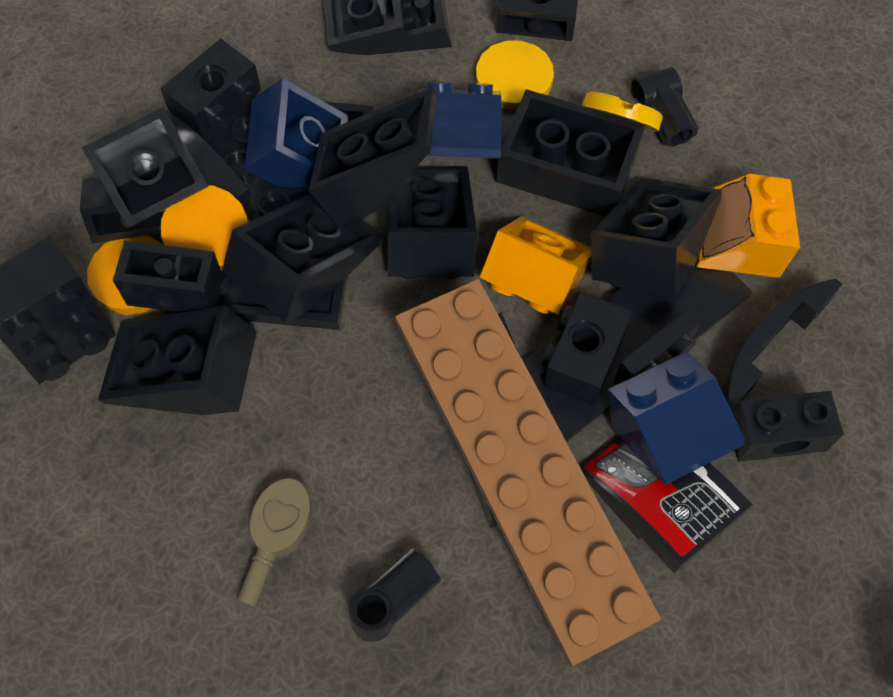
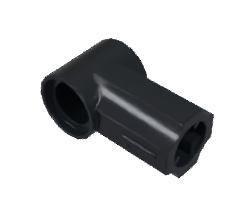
[630,67,699,147]
[349,548,441,642]

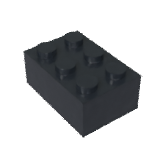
[496,89,646,216]
[0,235,116,384]

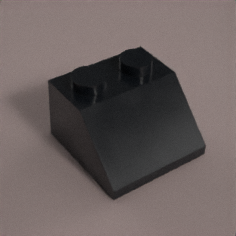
[82,107,208,229]

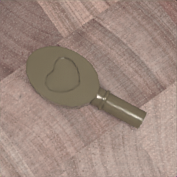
[237,478,312,608]

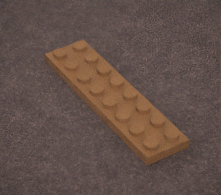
[395,279,661,667]

